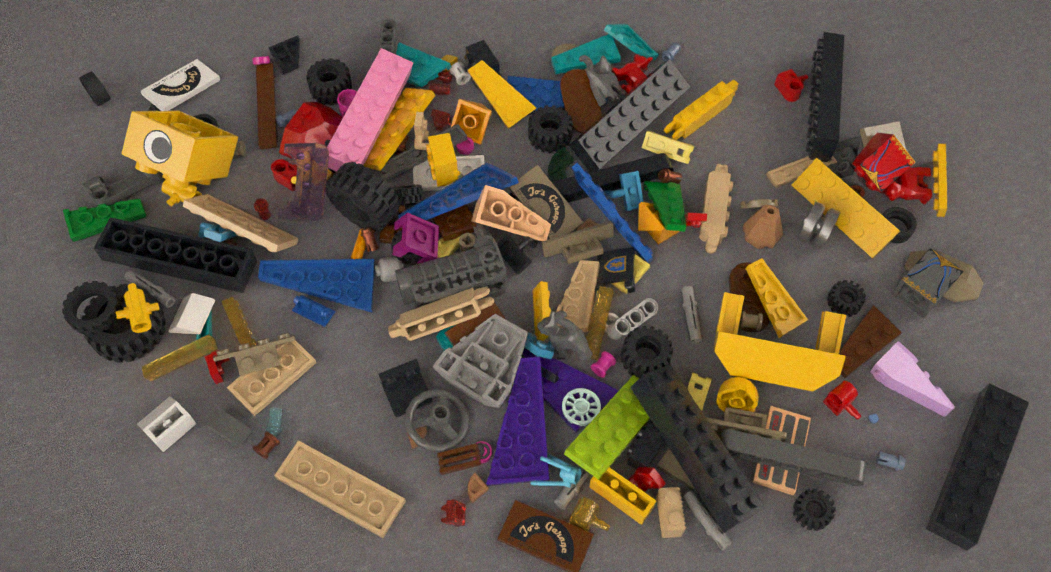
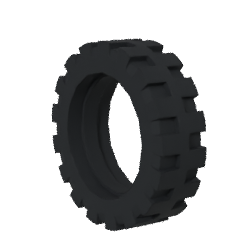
[62,281,122,335]

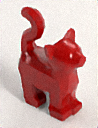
[611,54,653,93]
[880,167,932,204]

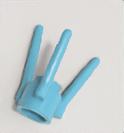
[530,455,582,488]

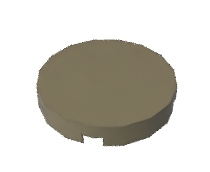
[740,199,778,209]

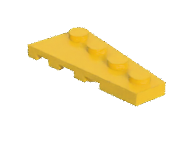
[467,60,536,129]
[932,144,947,217]
[745,258,808,338]

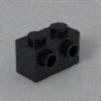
[627,423,665,470]

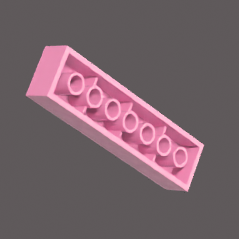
[322,48,413,171]

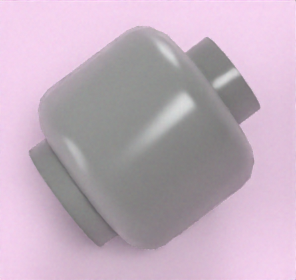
[375,257,404,282]

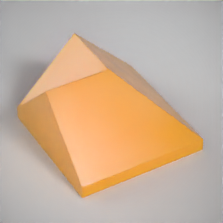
[451,99,492,145]
[638,202,680,245]

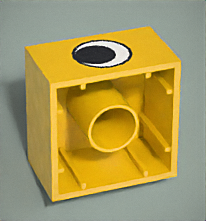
[122,111,238,188]

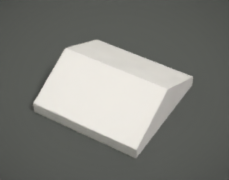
[168,293,215,334]

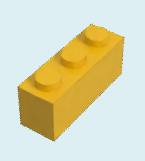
[589,467,656,525]

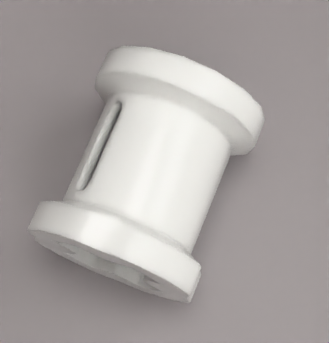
[450,62,471,85]

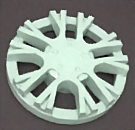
[562,388,601,426]

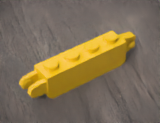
[664,80,739,140]

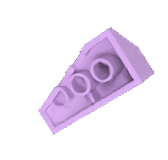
[870,341,955,417]

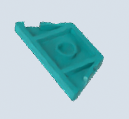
[396,42,452,88]

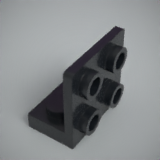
[378,359,433,417]

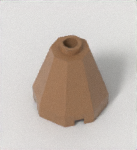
[742,205,783,249]

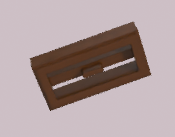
[437,443,482,475]

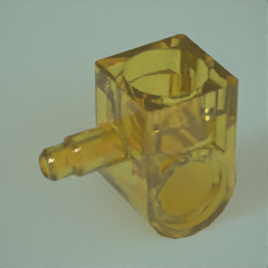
[569,497,610,532]

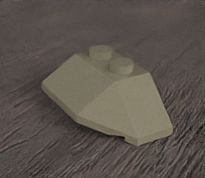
[904,250,984,303]

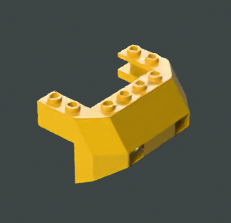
[713,292,846,391]

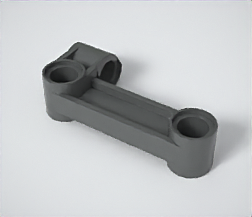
[83,170,164,206]

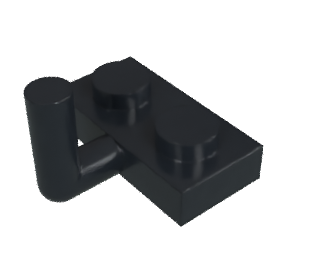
[497,235,537,275]

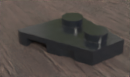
[268,35,300,74]

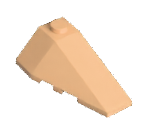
[471,185,551,242]

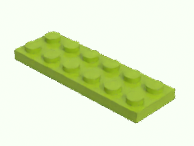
[564,375,650,480]

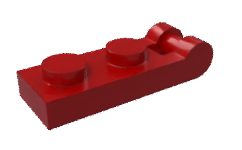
[685,213,707,228]

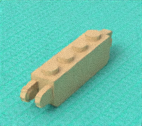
[699,164,733,254]
[388,287,495,341]

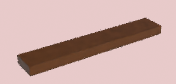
[256,63,278,150]

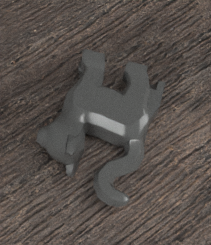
[579,55,627,107]
[538,310,593,360]

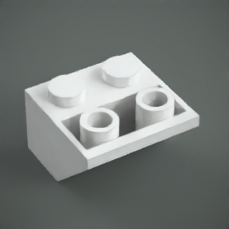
[137,397,196,452]

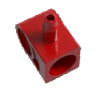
[774,69,808,102]
[271,159,303,191]
[823,381,861,420]

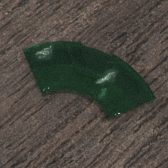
[547,147,574,182]

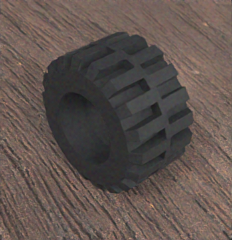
[306,58,352,105]
[528,105,573,153]
[621,326,673,378]

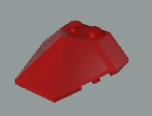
[279,102,343,160]

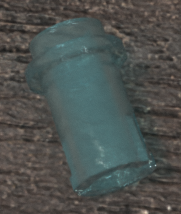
[266,408,283,436]

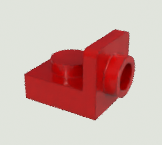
[204,350,229,384]
[628,467,666,492]

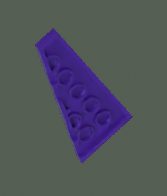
[522,347,618,433]
[486,357,550,486]

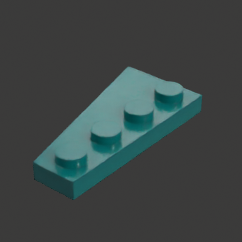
[551,34,621,75]

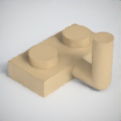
[414,112,429,150]

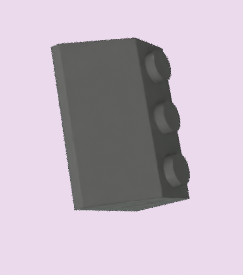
[828,136,868,190]

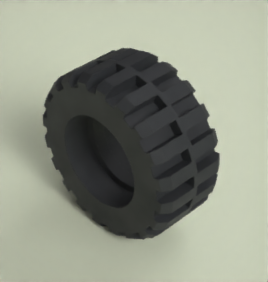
[326,162,399,232]
[81,284,166,363]

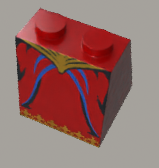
[852,133,915,192]

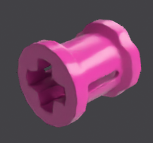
[590,351,617,378]

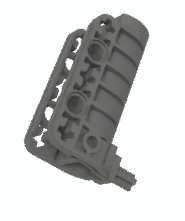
[395,224,506,309]

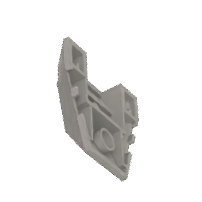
[433,314,528,408]

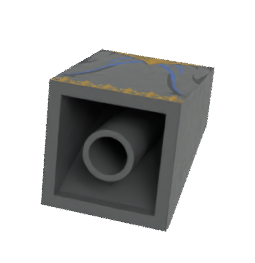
[892,248,963,318]

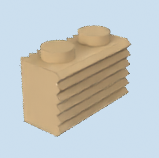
[656,487,686,538]

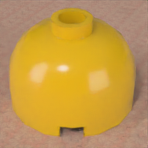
[716,377,759,412]

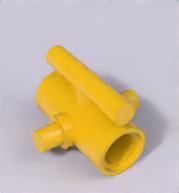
[161,173,202,206]
[116,283,160,333]

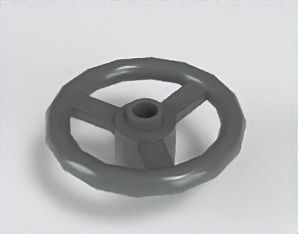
[405,389,470,452]

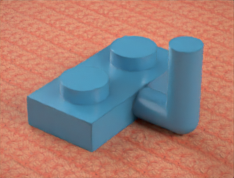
[604,171,644,211]
[198,222,237,242]
[524,332,554,359]

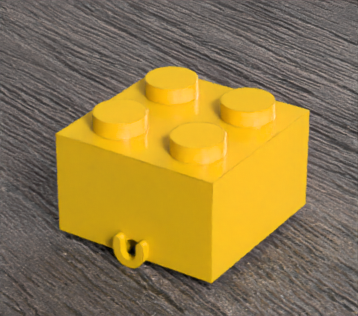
[426,133,460,187]

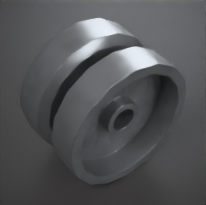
[798,202,840,249]

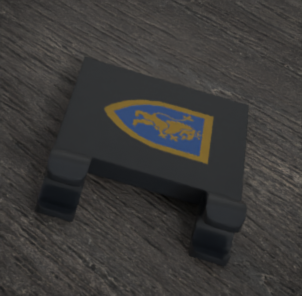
[595,247,636,298]

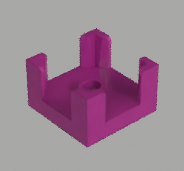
[392,213,439,264]

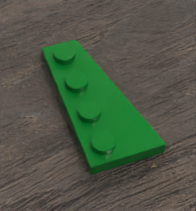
[643,181,686,232]
[63,199,147,242]

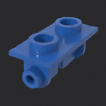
[292,295,335,327]

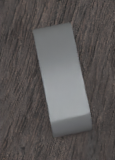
[607,298,658,340]

